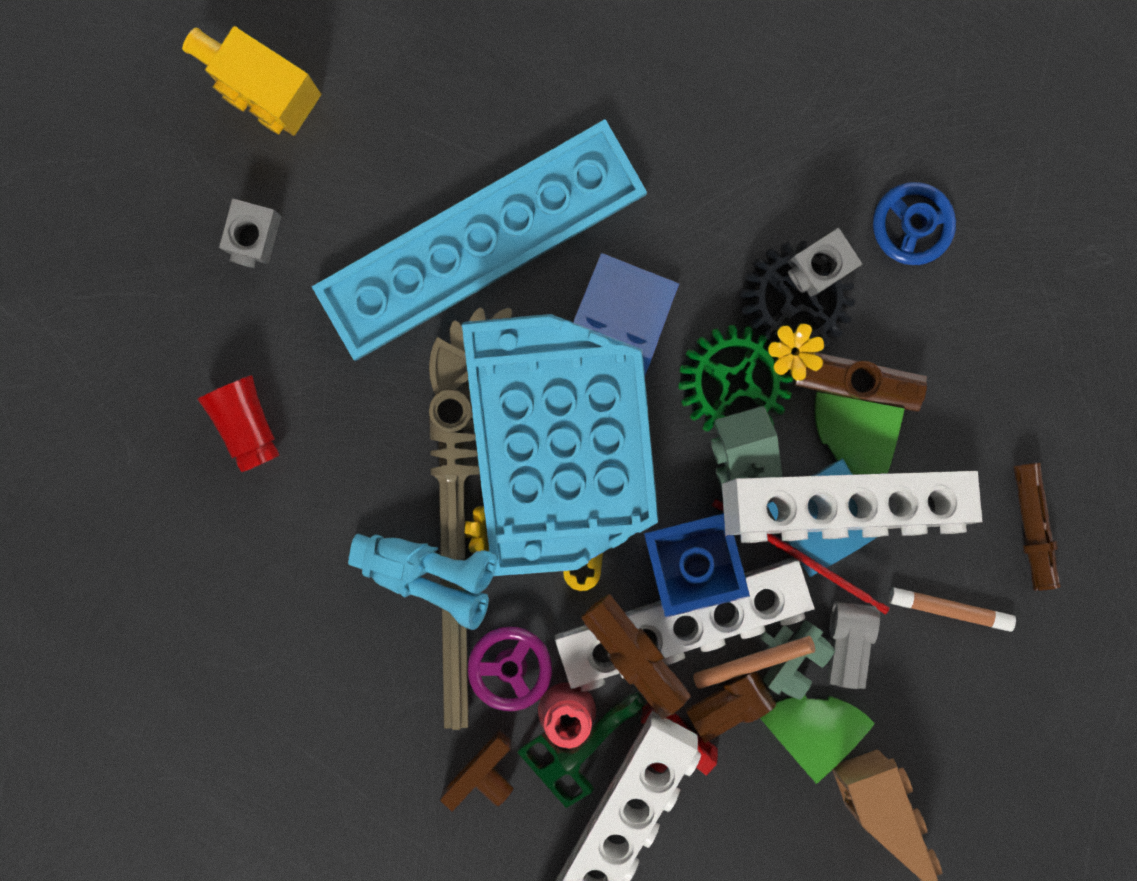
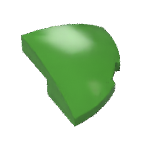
[814,392,904,475]
[760,695,875,784]

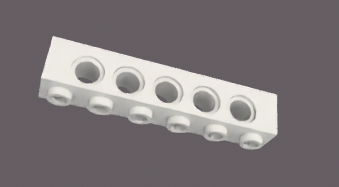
[722,471,983,543]
[555,557,814,692]
[555,711,701,881]

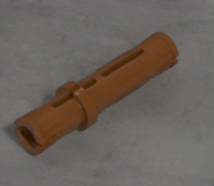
[1013,462,1061,591]

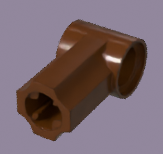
[686,671,776,743]

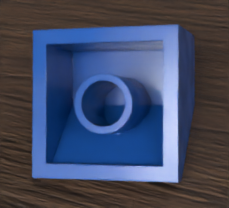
[644,514,750,618]

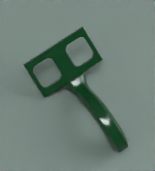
[517,692,646,808]

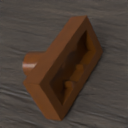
[440,729,514,812]

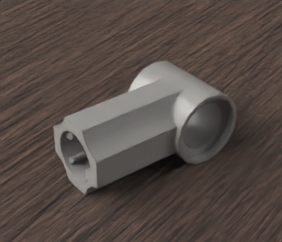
[827,601,880,689]

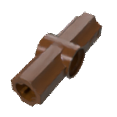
[793,352,927,412]
[581,593,691,720]

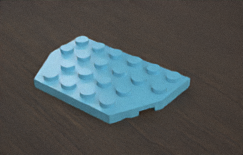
[462,314,658,576]

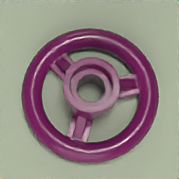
[468,627,552,711]

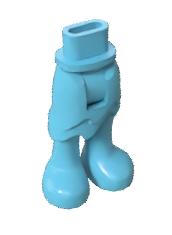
[348,534,497,630]

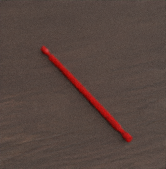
[711,499,890,615]

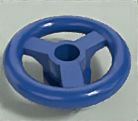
[873,182,956,265]

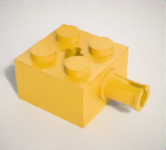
[182,26,322,136]

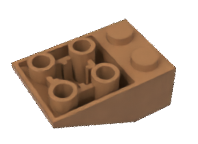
[832,749,942,881]

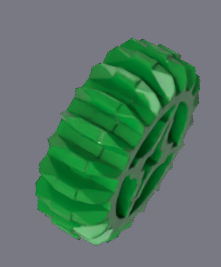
[678,325,793,432]

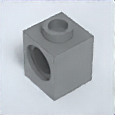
[219,198,282,268]
[788,228,862,297]

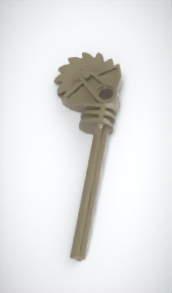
[429,308,512,730]

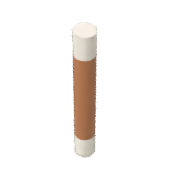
[889,587,1016,632]

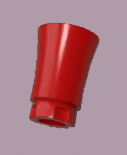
[197,375,280,473]

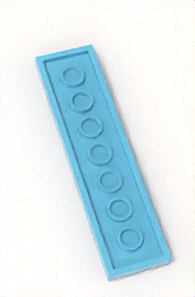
[312,119,647,361]

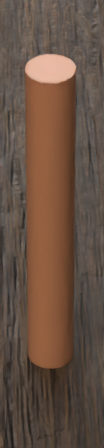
[694,636,815,689]

